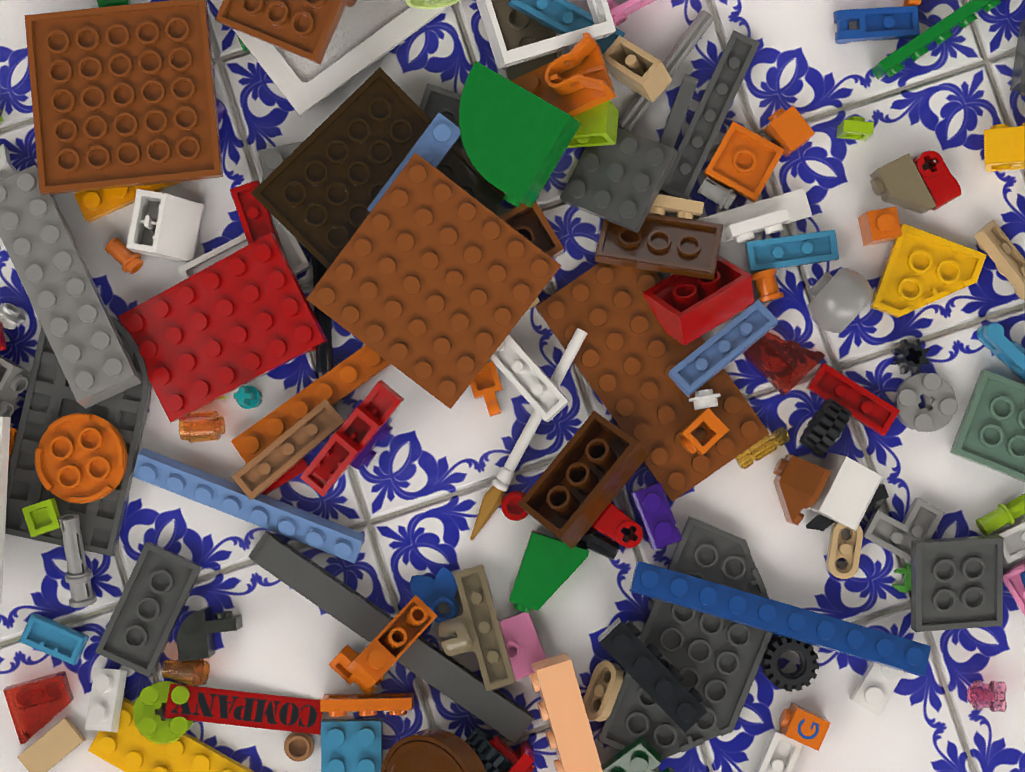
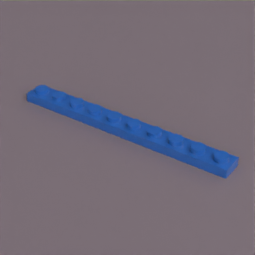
[629,561,931,676]

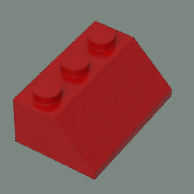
[643,255,754,346]

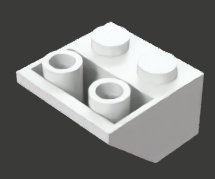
[126,189,204,262]

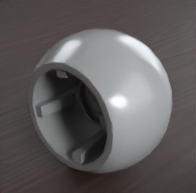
[807,268,874,333]

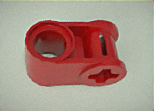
[912,151,961,211]
[592,502,643,548]

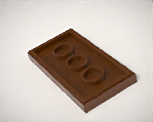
[595,213,724,280]

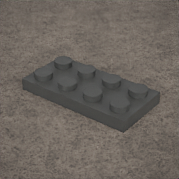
[95,541,203,677]

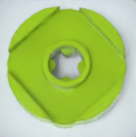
[133,681,194,744]

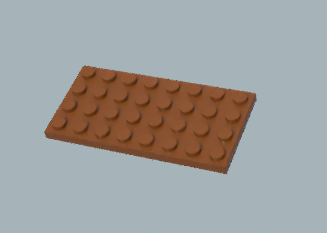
[535,262,770,502]

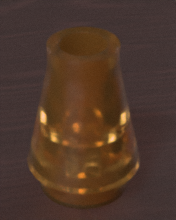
[162,659,210,687]

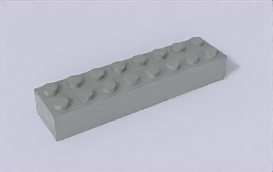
[0,165,142,409]

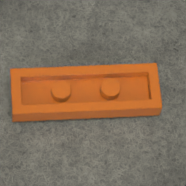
[320,693,414,717]

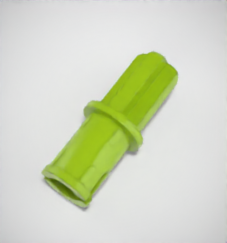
[976,493,1025,536]

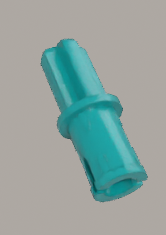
[233,385,263,409]

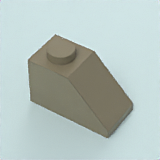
[870,153,936,214]

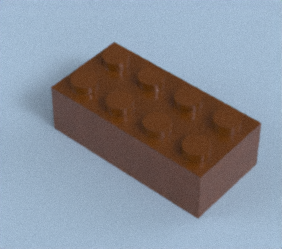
[518,411,648,549]

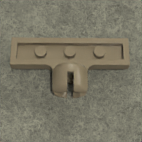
[438,565,517,692]

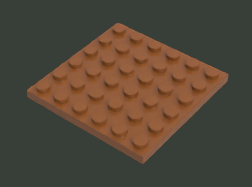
[25,0,223,195]
[306,153,562,409]

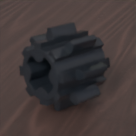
[891,339,930,375]

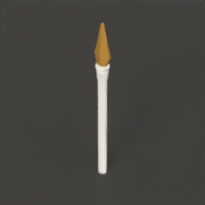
[470,328,588,540]

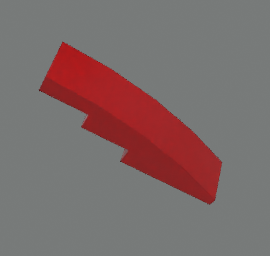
[300,380,404,497]

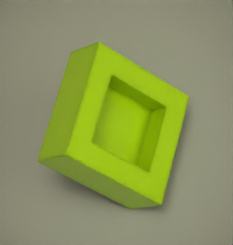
[836,116,874,141]
[22,498,61,537]

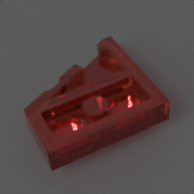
[742,332,825,396]
[3,671,74,744]

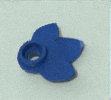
[410,567,459,623]

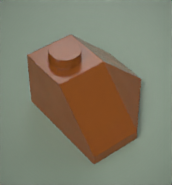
[773,455,831,526]

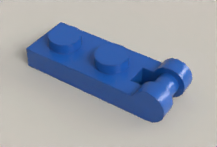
[833,6,920,44]

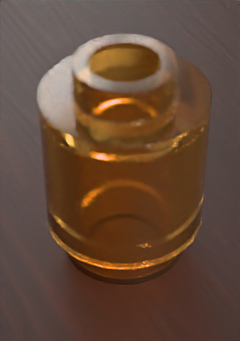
[179,411,225,443]

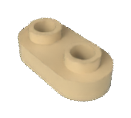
[826,522,863,579]
[583,661,623,722]

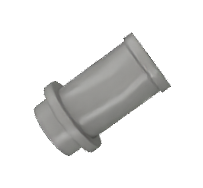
[697,176,737,210]

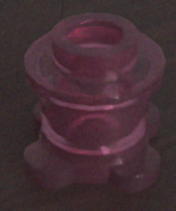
[967,680,1007,712]

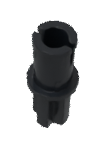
[578,528,620,560]

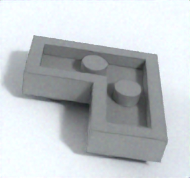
[863,498,945,563]

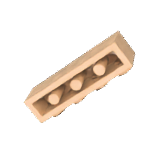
[529,653,603,772]

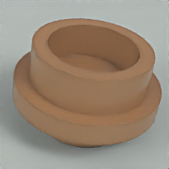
[284,732,315,762]

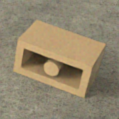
[603,35,672,103]

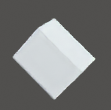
[808,452,883,531]

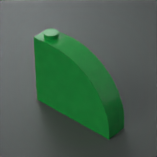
[459,61,581,208]

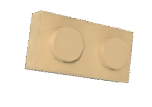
[649,194,704,220]

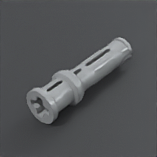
[59,514,97,608]

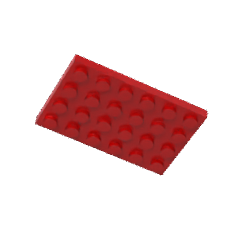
[118,233,328,423]

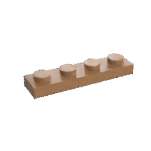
[232,399,345,501]

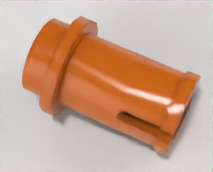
[105,237,144,274]

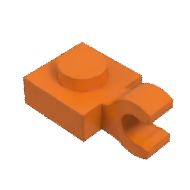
[470,361,503,417]
[329,645,384,696]

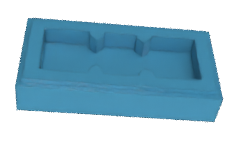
[19,613,89,665]

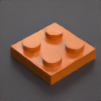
[703,121,785,202]

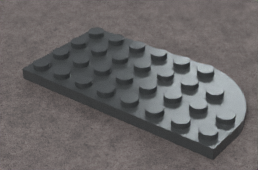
[5,315,152,556]

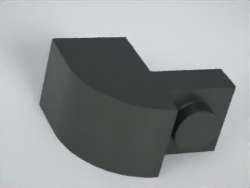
[177,606,243,661]

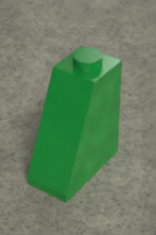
[509,530,589,613]

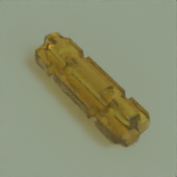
[735,427,790,469]

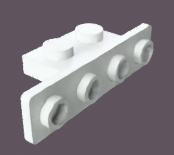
[696,188,812,244]

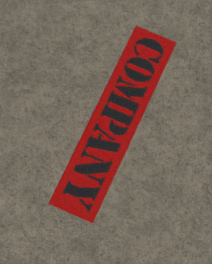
[164,683,323,735]

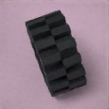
[799,398,852,456]
[761,636,819,692]

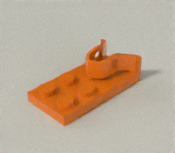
[512,33,616,117]

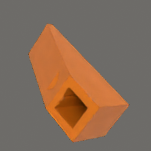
[347,595,437,689]

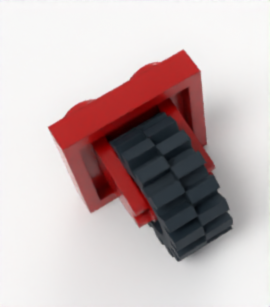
[465,727,535,772]

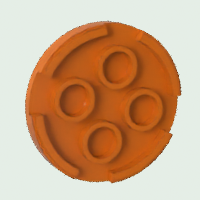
[34,413,128,504]

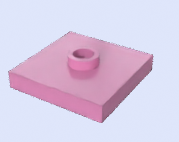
[499,612,547,681]

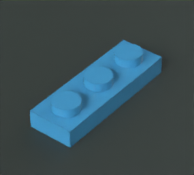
[745,230,839,273]

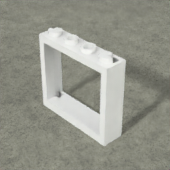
[476,0,616,70]

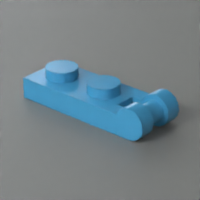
[976,323,1025,383]

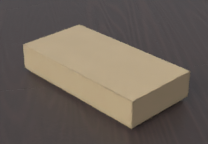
[17,716,86,772]

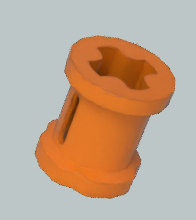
[751,268,784,303]

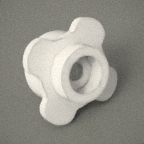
[0,303,26,329]
[689,389,721,410]

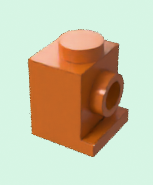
[679,408,729,455]

